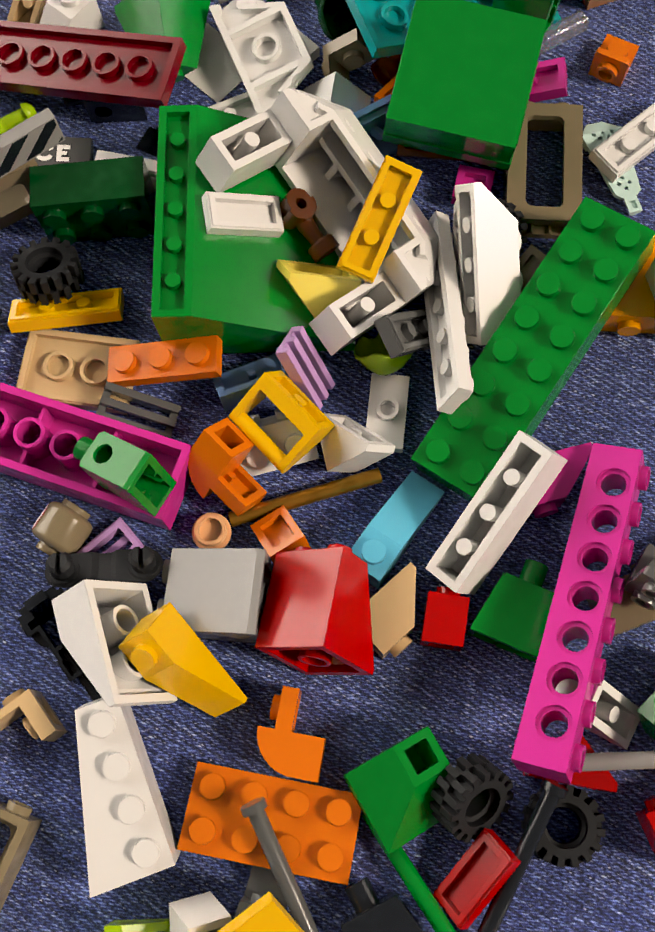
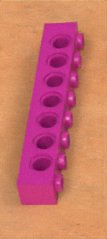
[511,443,651,785]

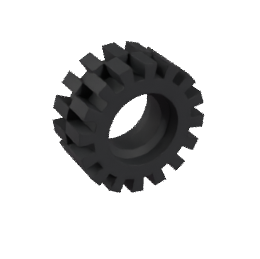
[10,237,84,305]
[429,753,514,843]
[521,784,606,868]

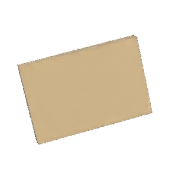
[16,329,141,415]

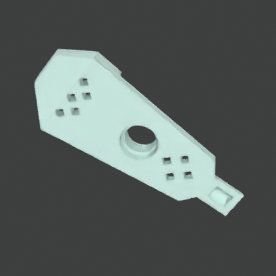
[583,122,643,216]

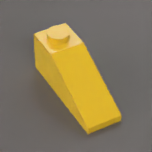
[118,602,247,717]

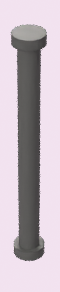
[240,797,319,932]

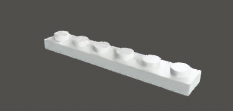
[424,211,474,414]

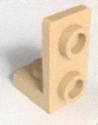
[0,689,67,742]

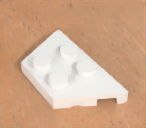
[209,1,314,114]

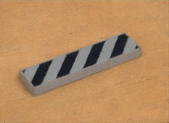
[0,108,66,178]

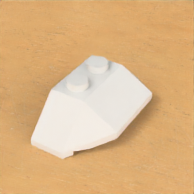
[453,182,523,345]

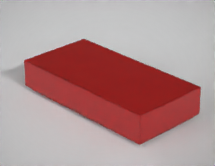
[432,828,521,930]

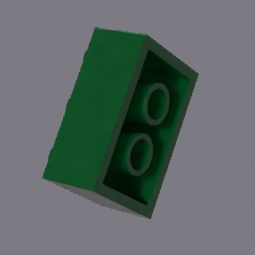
[29,156,156,245]

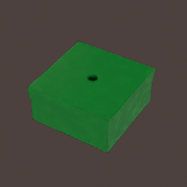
[382,0,548,171]

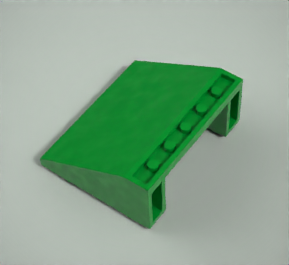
[151,105,355,353]

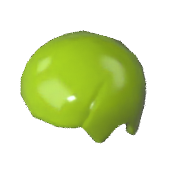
[354,332,413,376]

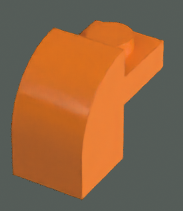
[188,417,267,517]
[257,686,326,783]

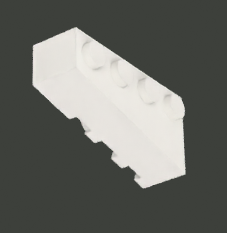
[74,698,181,898]

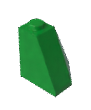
[114,0,211,83]

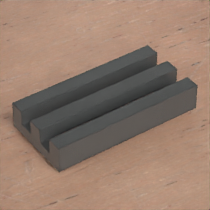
[96,381,181,438]

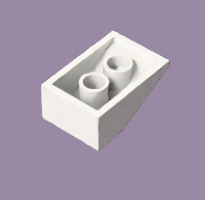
[51,579,178,707]

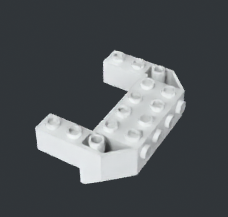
[195,88,438,356]

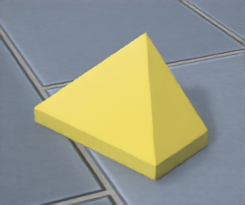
[276,259,362,318]

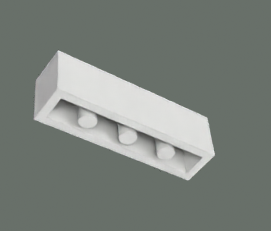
[425,430,568,595]

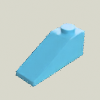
[351,471,445,590]

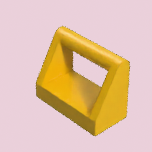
[228,370,335,474]

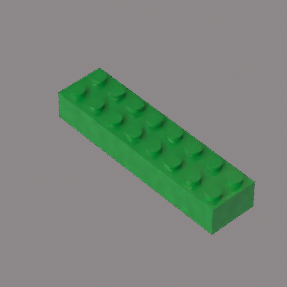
[411,196,655,502]

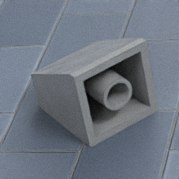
[156,548,272,644]

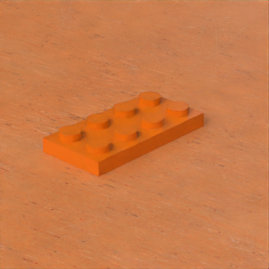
[177,761,361,886]

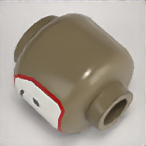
[32,498,93,556]

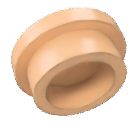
[192,512,232,548]

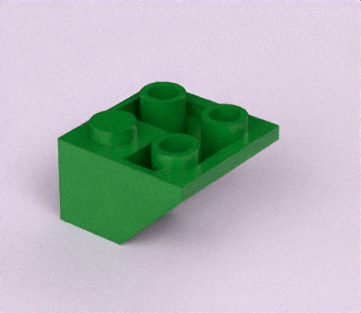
[343,726,450,855]

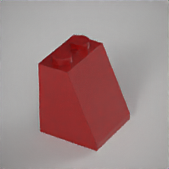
[255,544,374,675]

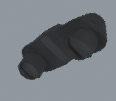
[45,546,163,588]

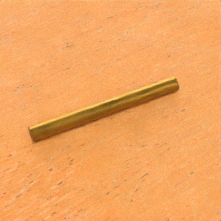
[228,467,383,527]

